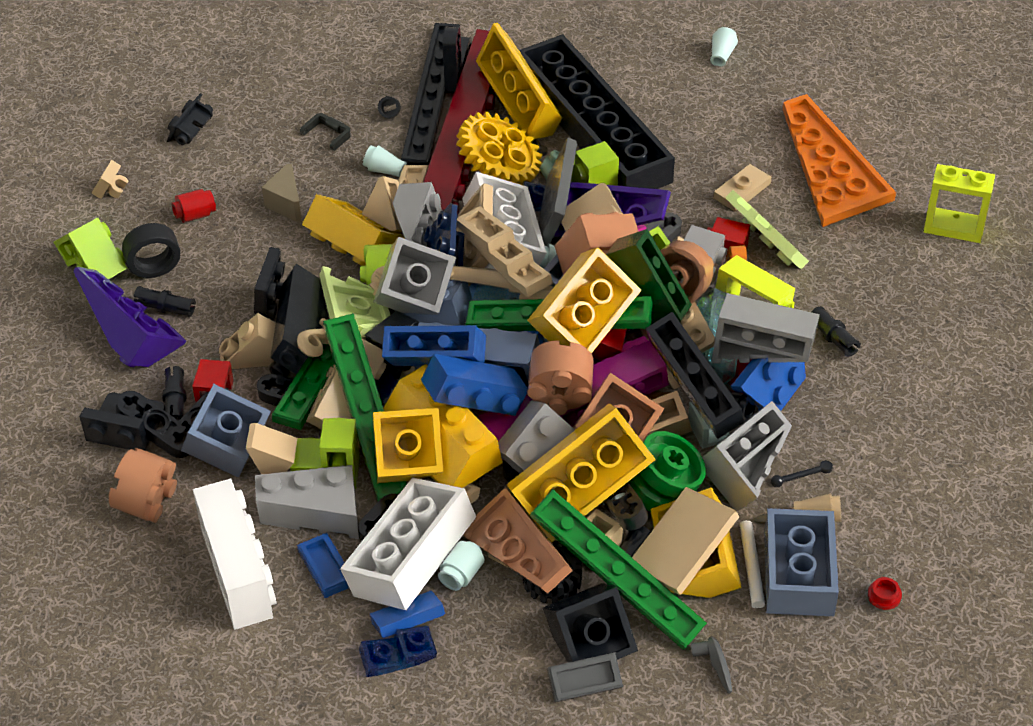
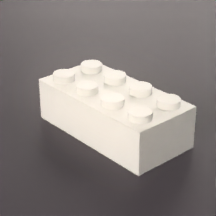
[462,172,547,269]
[340,477,476,610]
[193,478,277,630]

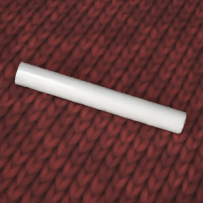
[739,520,765,608]

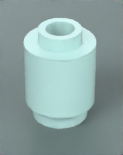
[438,541,485,591]

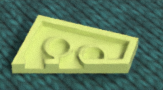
[725,190,809,269]

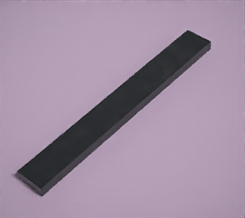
[401,23,461,165]

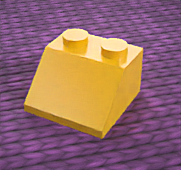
[373,408,443,483]

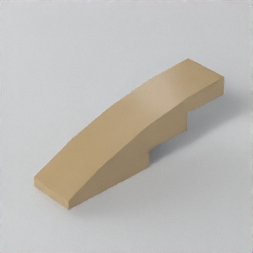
[457,206,553,297]

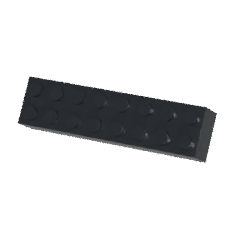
[519,34,675,189]

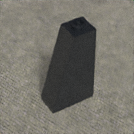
[270,264,330,374]

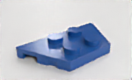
[731,358,806,411]

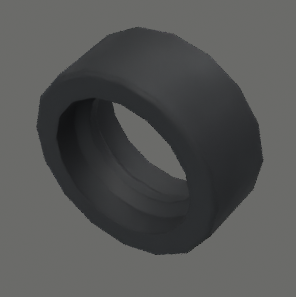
[122,223,181,278]

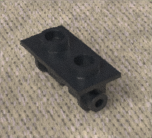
[166,93,213,145]

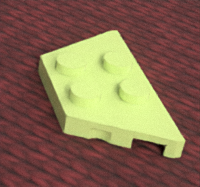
[319,266,390,338]

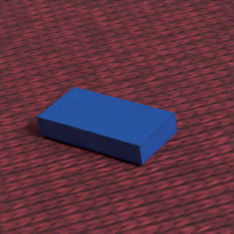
[297,533,349,598]
[370,590,445,638]

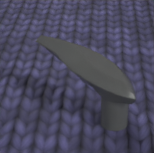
[691,636,732,694]

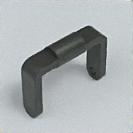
[300,113,351,151]

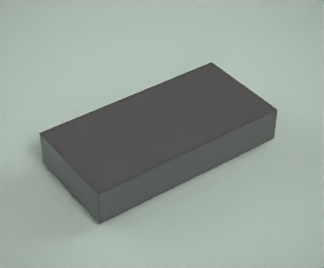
[547,653,623,703]

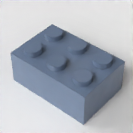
[764,508,839,616]

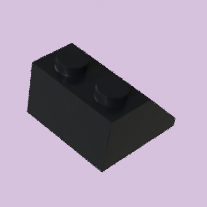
[542,583,638,663]

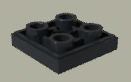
[254,247,285,321]

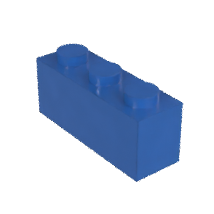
[382,325,486,366]
[421,354,528,416]

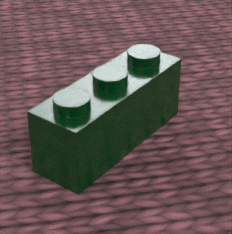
[606,229,692,325]

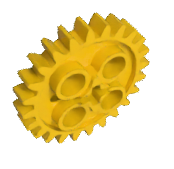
[456,112,542,186]

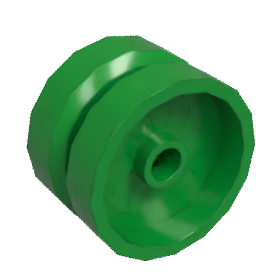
[628,431,706,512]

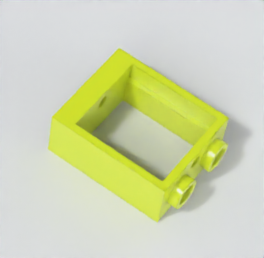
[923,164,995,243]
[711,255,795,319]

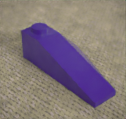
[554,182,671,237]
[73,266,186,368]

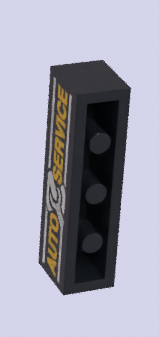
[646,312,744,439]

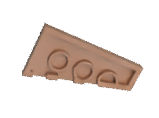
[463,487,573,593]

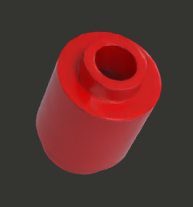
[171,189,216,223]

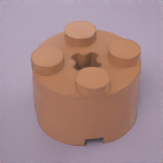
[660,240,714,303]
[527,341,594,415]
[109,448,177,523]

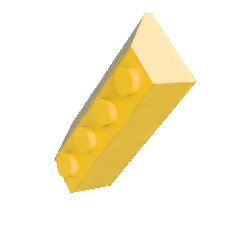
[476,23,562,139]
[383,364,502,488]
[506,403,656,542]

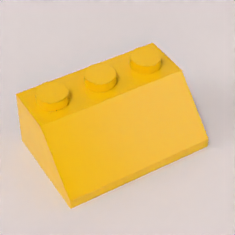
[302,194,405,265]
[527,247,641,353]
[651,488,742,598]

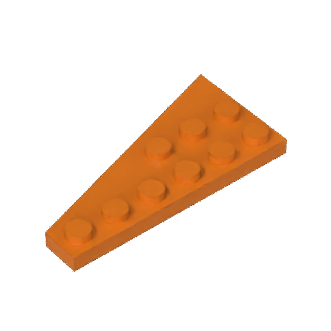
[783,94,896,227]

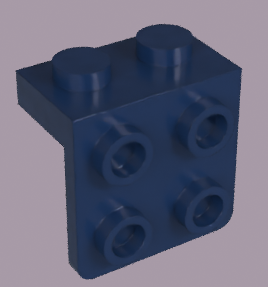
[424,203,465,266]

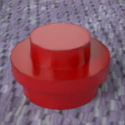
[868,577,902,610]

